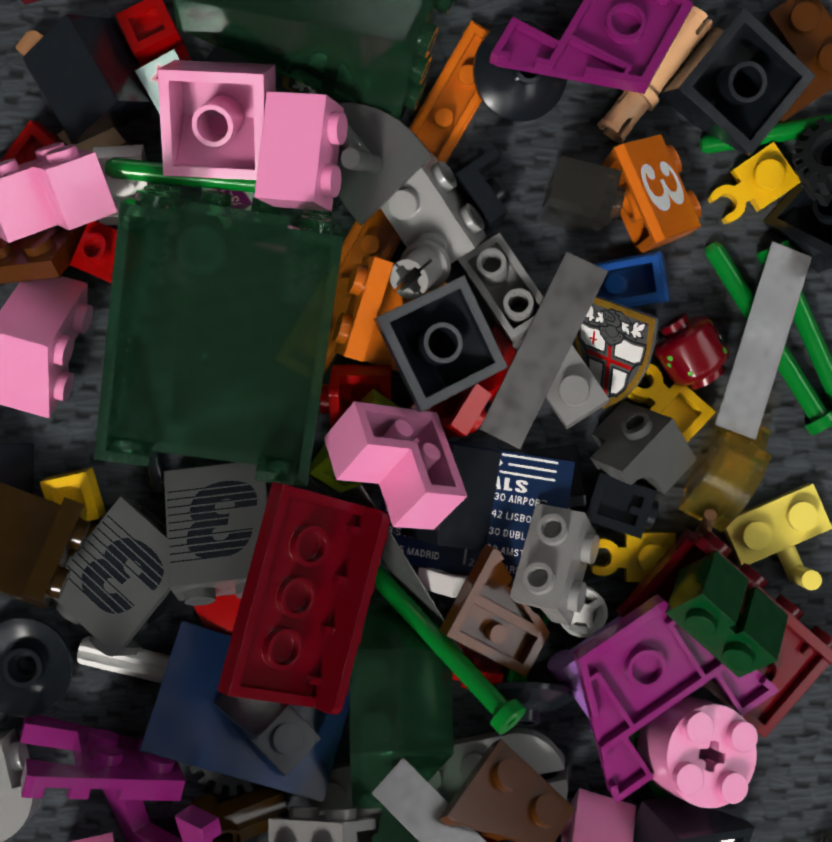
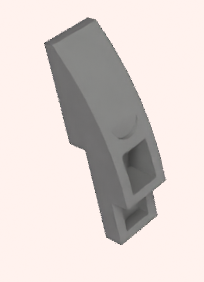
[458,233,609,429]

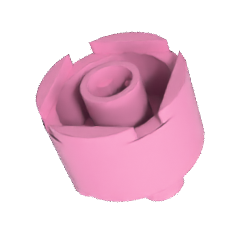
[637,695,758,808]

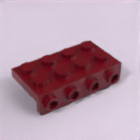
[217,482,390,715]
[616,528,832,738]

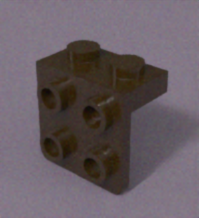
[0,482,91,609]

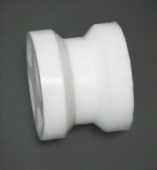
[561,586,608,638]

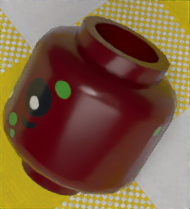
[654,313,729,390]

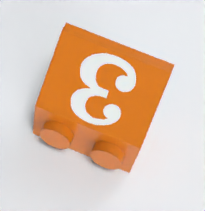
[599,134,702,255]

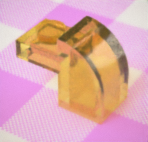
[678,425,772,532]

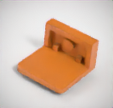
[333,257,447,372]

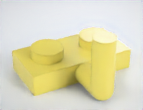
[720,483,832,590]

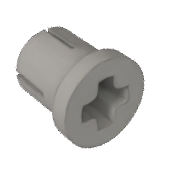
[390,239,451,299]

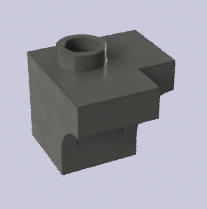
[590,401,697,494]

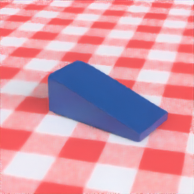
[593,251,671,308]

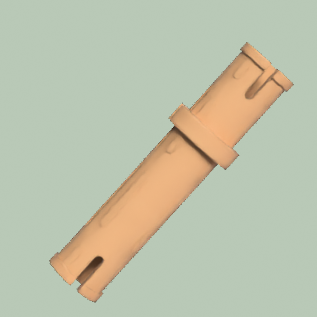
[597,6,713,143]

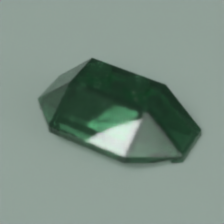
[350,604,454,809]

